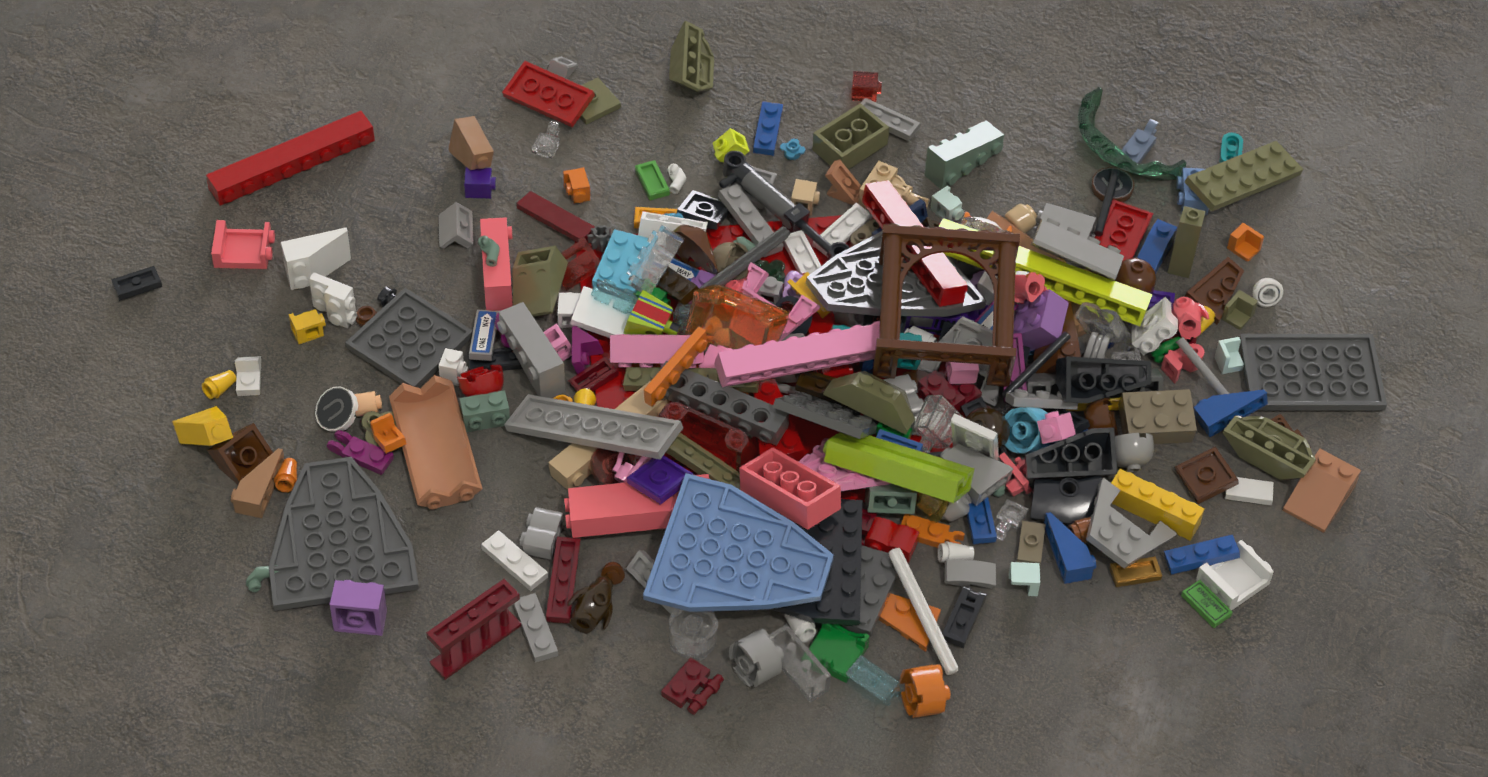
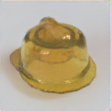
[916,492,949,523]

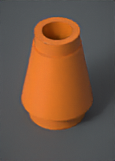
[274,458,297,492]

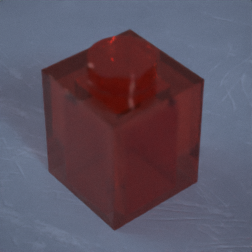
[851,71,882,102]

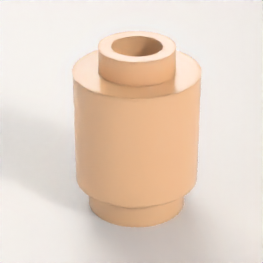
[354,391,382,417]

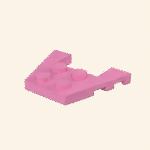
[729,262,820,346]
[798,438,891,491]

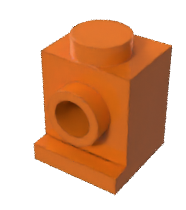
[563,168,590,204]

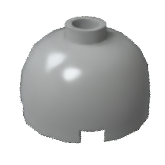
[1115,433,1154,472]

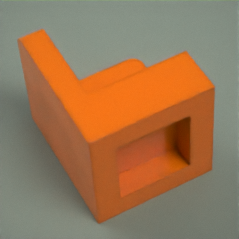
[1227,223,1264,262]

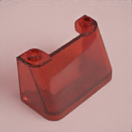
[659,402,758,473]

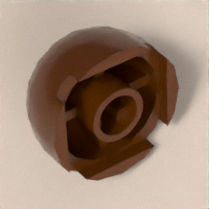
[1114,258,1156,294]
[1084,398,1118,437]

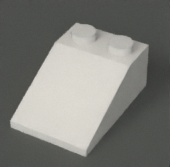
[281,228,351,290]

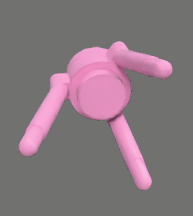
[612,452,651,483]

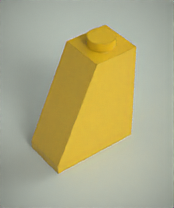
[172,406,233,446]

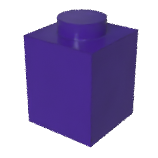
[464,168,496,199]

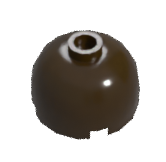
[965,407,1010,449]

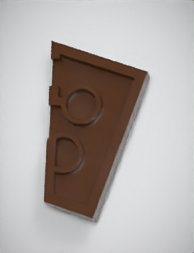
[1185,257,1244,325]

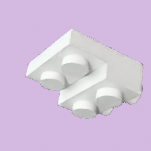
[309,272,357,328]
[1131,297,1178,355]

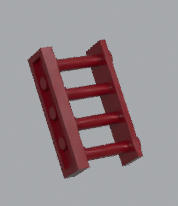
[426,579,522,680]

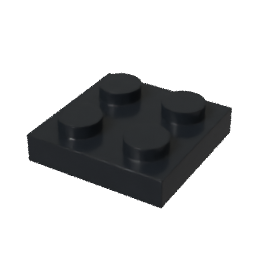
[677,190,730,230]

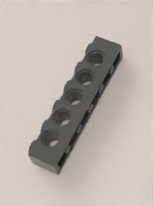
[659,361,790,446]

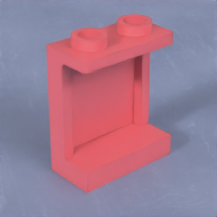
[211,220,275,269]

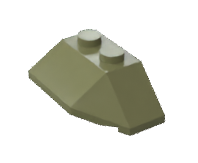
[669,21,714,92]
[823,371,915,434]
[1223,415,1316,480]

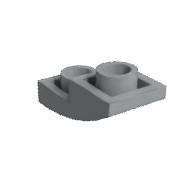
[945,559,996,589]

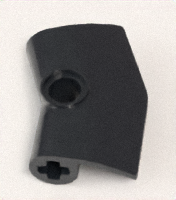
[1030,475,1102,525]

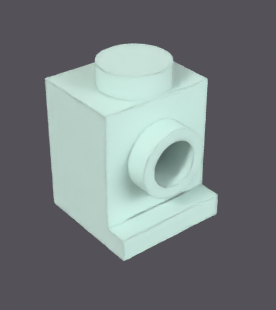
[930,185,964,222]

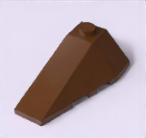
[1033,299,1081,373]

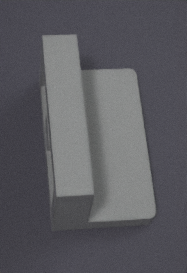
[439,202,473,249]

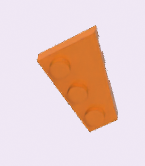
[879,593,941,652]

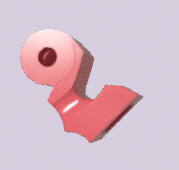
[1161,343,1205,384]

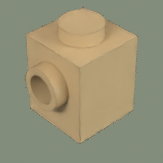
[791,179,820,216]

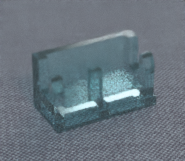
[846,655,901,706]

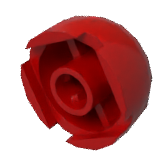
[457,365,504,397]

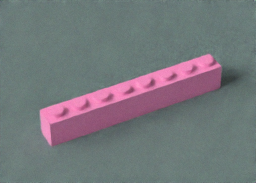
[714,321,880,387]

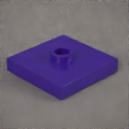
[627,455,693,504]

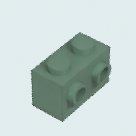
[459,390,510,432]
[864,483,917,514]

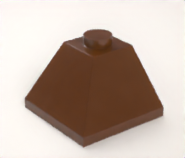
[207,423,273,485]

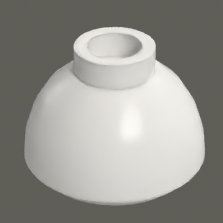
[1253,278,1283,307]

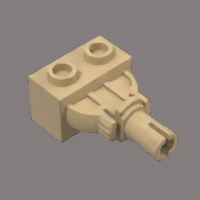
[858,161,930,210]

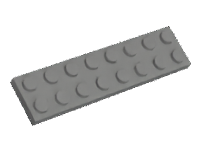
[504,394,683,459]

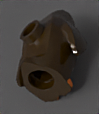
[567,575,613,634]

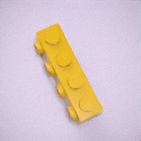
[1111,469,1205,541]

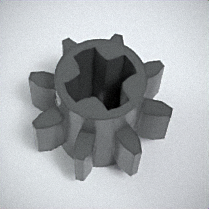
[588,225,612,252]

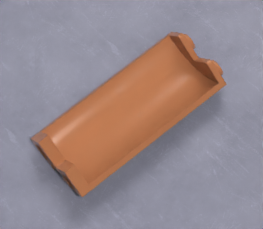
[389,375,482,509]

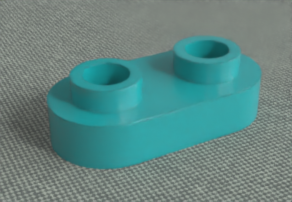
[1219,133,1243,163]

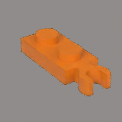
[901,514,965,548]

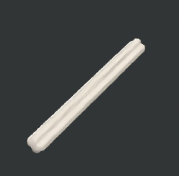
[889,548,958,675]

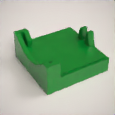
[803,623,870,683]

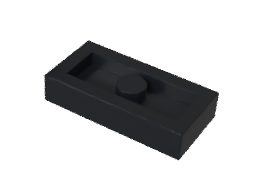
[111,266,162,301]

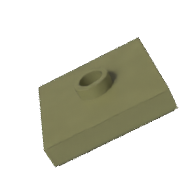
[580,77,621,125]

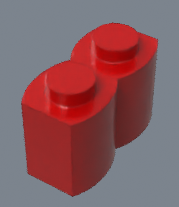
[865,517,919,563]

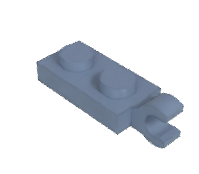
[1117,119,1158,169]

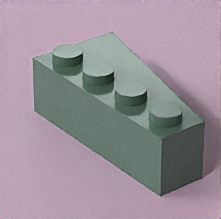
[924,121,1004,189]

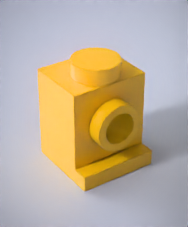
[289,309,326,344]

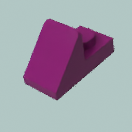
[572,326,603,374]

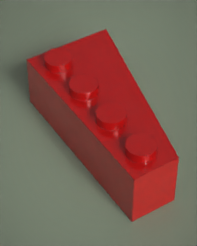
[753,379,805,461]

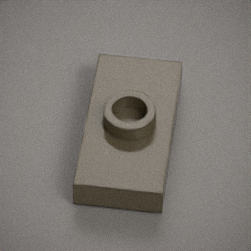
[1017,521,1045,566]

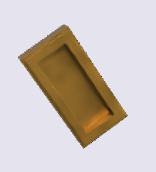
[1109,556,1162,587]

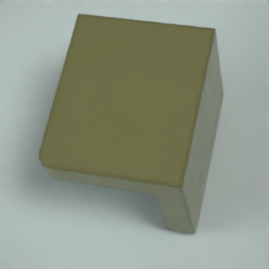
[1222,290,1258,330]

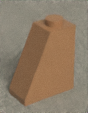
[448,116,494,170]

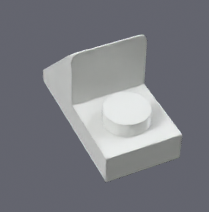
[235,356,261,396]

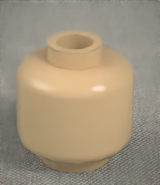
[1005,204,1037,233]

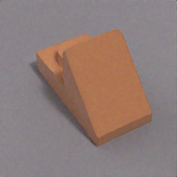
[825,159,861,205]

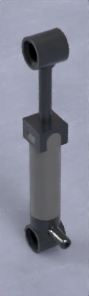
[719,151,850,261]

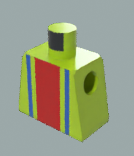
[623,290,681,335]

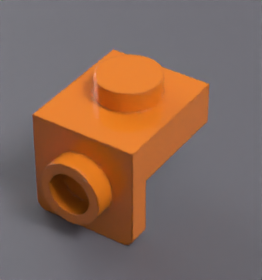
[370,413,406,453]

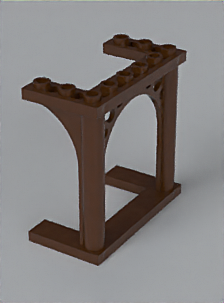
[873,223,1020,387]

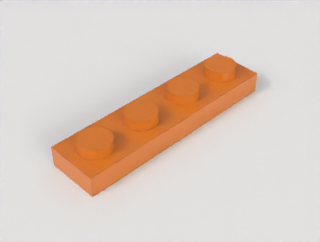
[643,327,708,407]

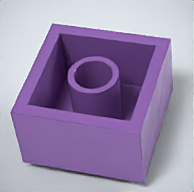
[1014,289,1069,351]
[330,580,387,636]

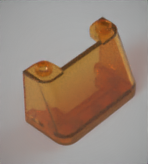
[685,285,789,350]

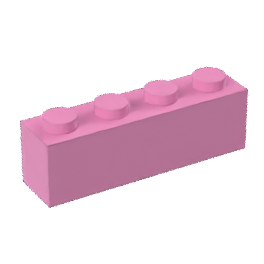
[610,334,704,368]

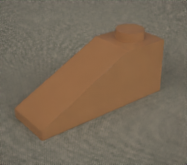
[231,448,284,518]

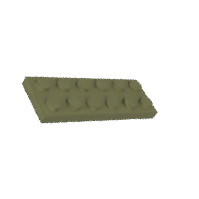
[1185,141,1304,212]

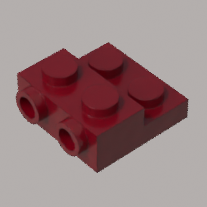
[917,368,982,420]

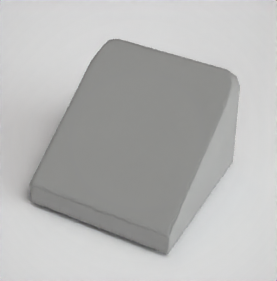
[548,56,578,79]

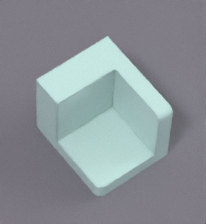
[1214,337,1244,374]
[1009,562,1040,596]

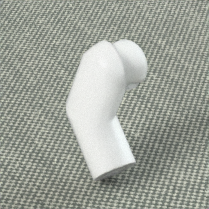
[667,164,686,194]

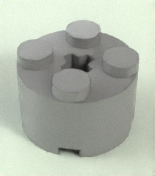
[729,629,784,687]

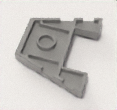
[918,316,1000,406]
[1086,478,1177,568]

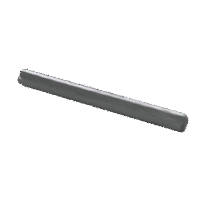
[698,227,790,299]

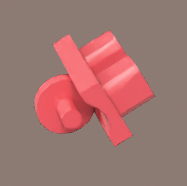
[999,453,1032,497]

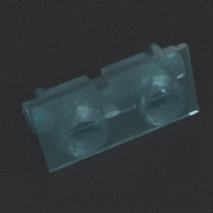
[591,279,638,314]

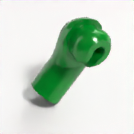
[1151,337,1181,363]

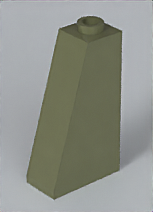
[1168,206,1206,278]

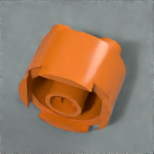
[900,664,951,718]

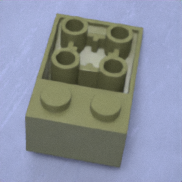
[513,246,568,317]

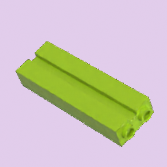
[823,432,975,503]

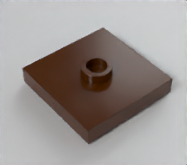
[1175,447,1239,504]

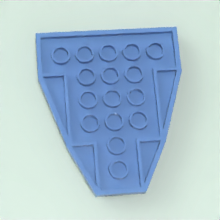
[643,473,834,612]

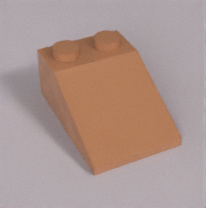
[1283,449,1361,533]

